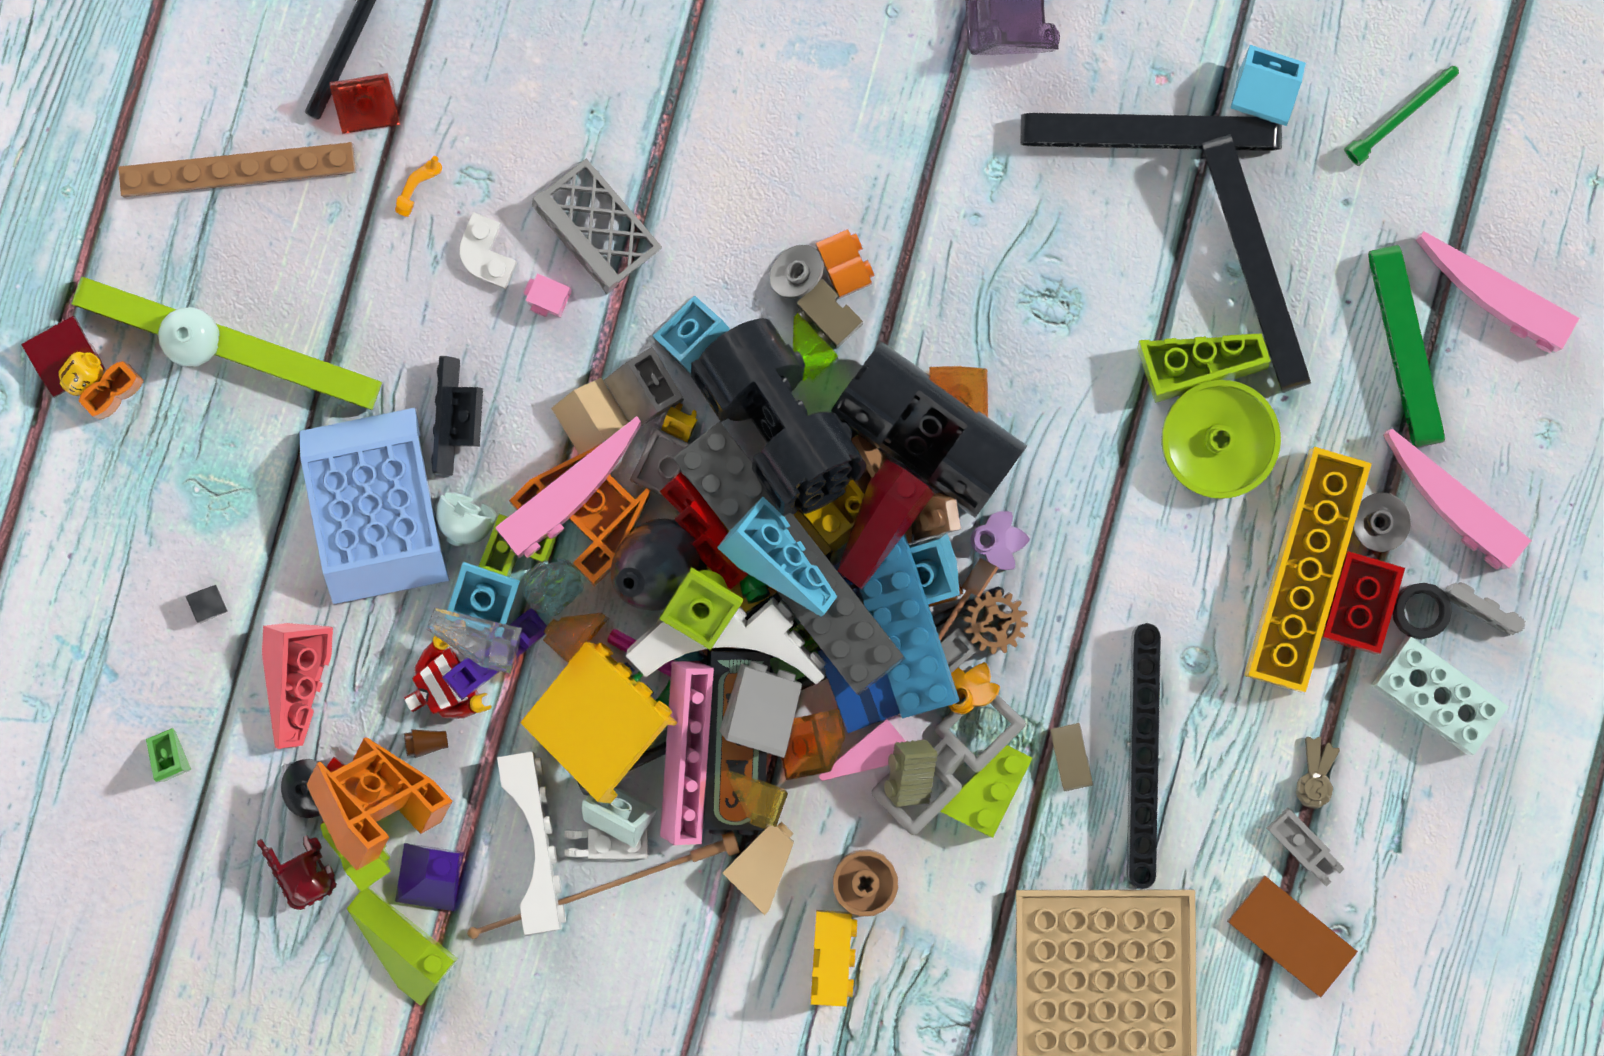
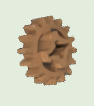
[963,589,1028,654]

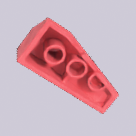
[262,623,333,749]

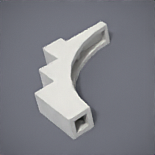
[626,597,826,684]

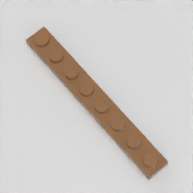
[118,142,356,197]

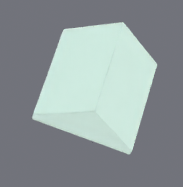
[582,787,657,848]

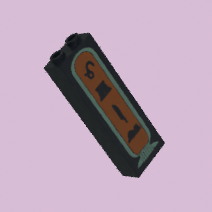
[703,648,771,835]

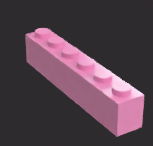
[660,661,714,845]

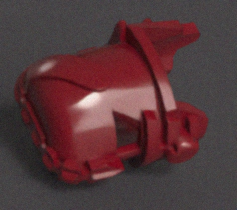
[257,835,337,910]

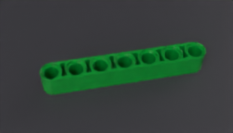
[1368,245,1445,448]

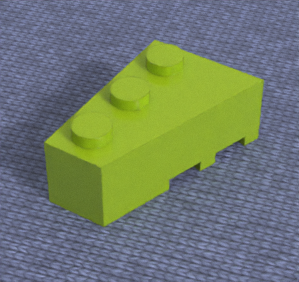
[940,745,1033,838]

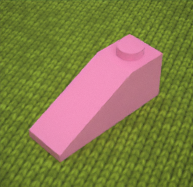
[818,719,906,781]

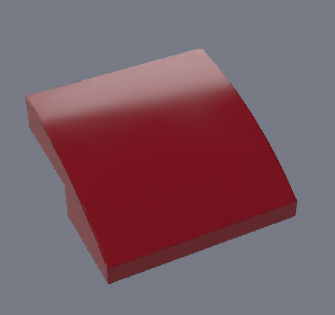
[21,316,106,398]

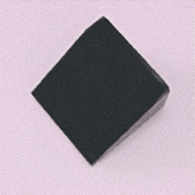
[186,585,228,624]

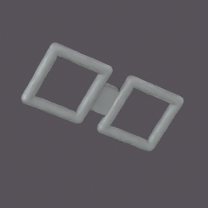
[872,695,1026,835]

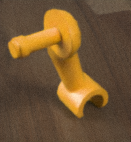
[395,156,442,217]

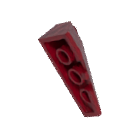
[838,459,934,589]

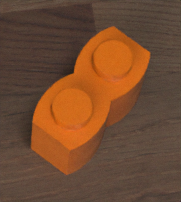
[815,229,875,299]
[79,361,144,420]

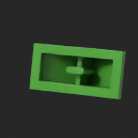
[146,728,191,782]

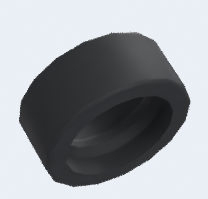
[1392,582,1452,639]

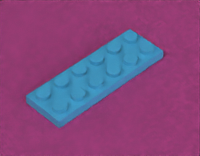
[859,534,960,719]

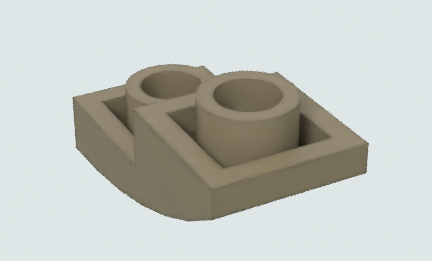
[1050,723,1093,792]

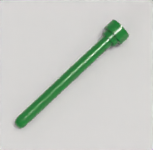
[1344,66,1459,166]

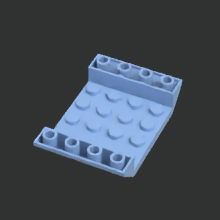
[299,408,450,604]

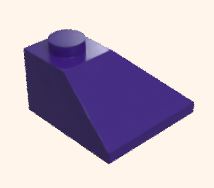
[395,843,463,911]

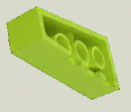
[1137,333,1271,403]

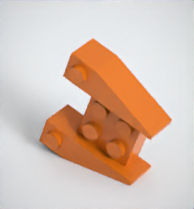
[509,443,650,587]
[307,737,453,870]

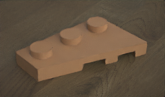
[912,488,961,541]

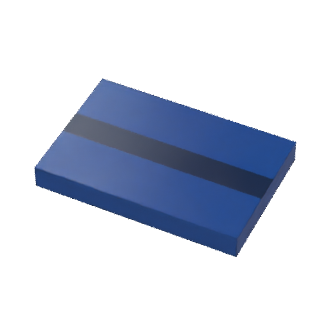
[817,648,900,733]

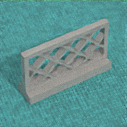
[532,158,662,294]

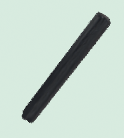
[305,0,376,120]

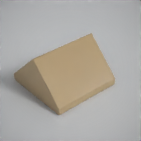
[551,378,629,454]

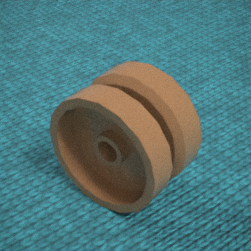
[833,849,898,917]

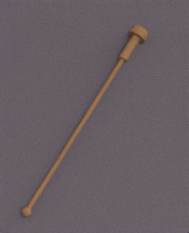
[467,830,740,939]

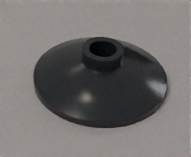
[281,759,329,818]

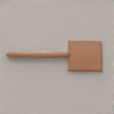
[938,558,999,641]

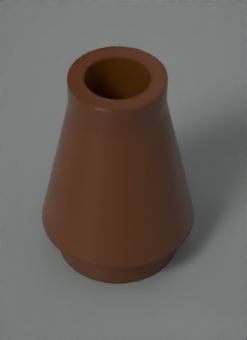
[404,729,448,758]

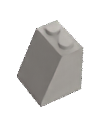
[719,661,802,758]

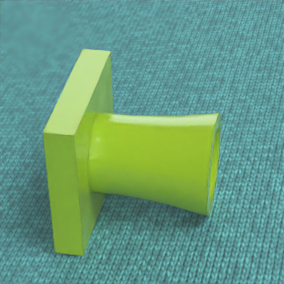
[659,568,743,650]

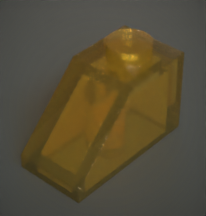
[726,770,788,829]

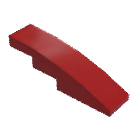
[659,472,748,589]

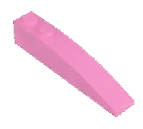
[1416,231,1580,353]
[495,416,641,558]
[1383,428,1532,570]

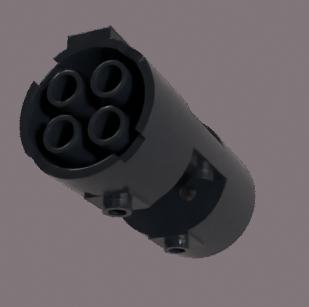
[691,318,866,516]
[830,342,1027,518]

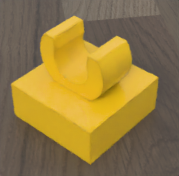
[661,403,697,443]

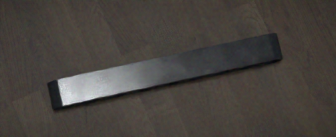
[1020,113,1282,151]
[1201,133,1311,393]
[1127,623,1161,889]

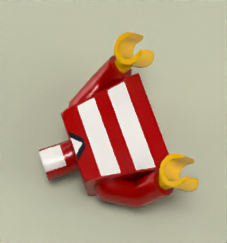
[404,628,492,719]

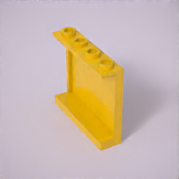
[520,642,678,803]

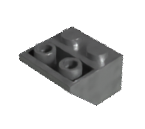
[604,347,684,427]

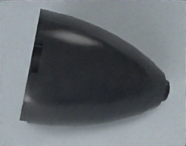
[611,518,707,611]

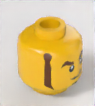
[59,352,104,396]

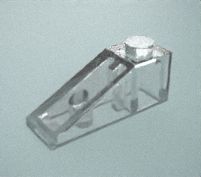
[427,608,522,674]

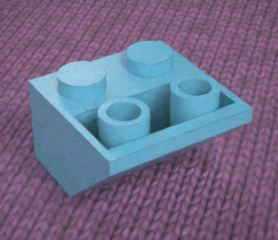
[1230,45,1306,126]

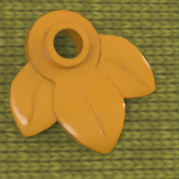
[948,662,1000,715]

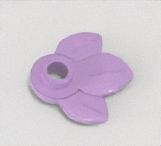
[971,511,1030,570]

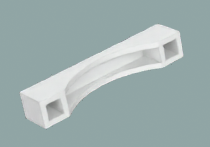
[497,752,566,935]

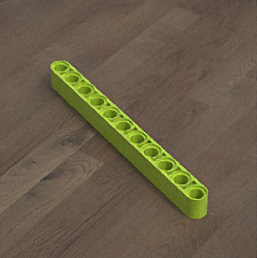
[71,276,383,410]

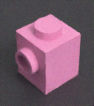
[524,273,572,318]

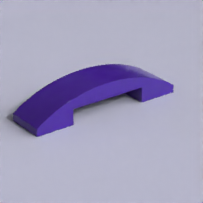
[442,607,550,700]

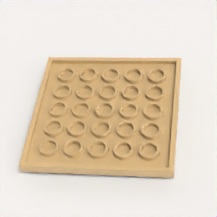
[1016,889,1197,1056]

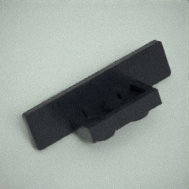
[431,356,483,476]

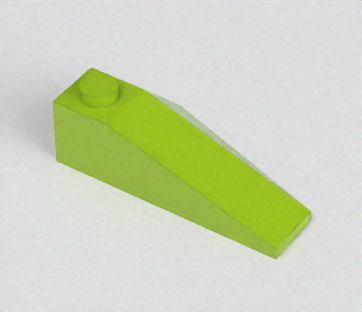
[347,887,458,1006]

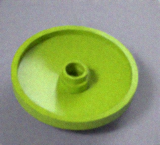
[1161,380,1281,499]

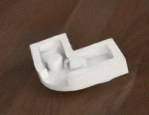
[460,212,517,289]

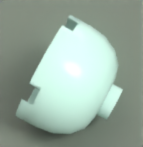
[158,307,219,367]
[435,492,497,547]

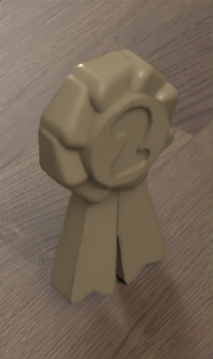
[1295,736,1340,809]

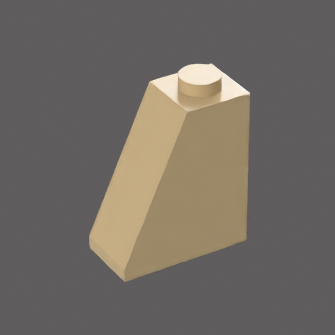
[723,821,794,915]

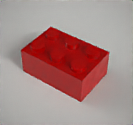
[1321,551,1405,654]

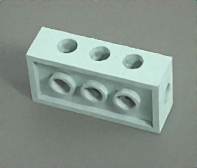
[1371,637,1509,755]

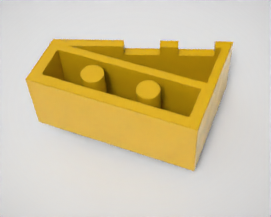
[811,910,857,1007]

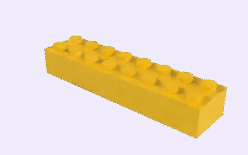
[1244,447,1372,693]

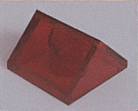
[330,73,400,134]

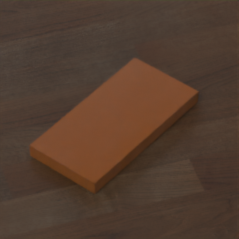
[1227,875,1358,998]

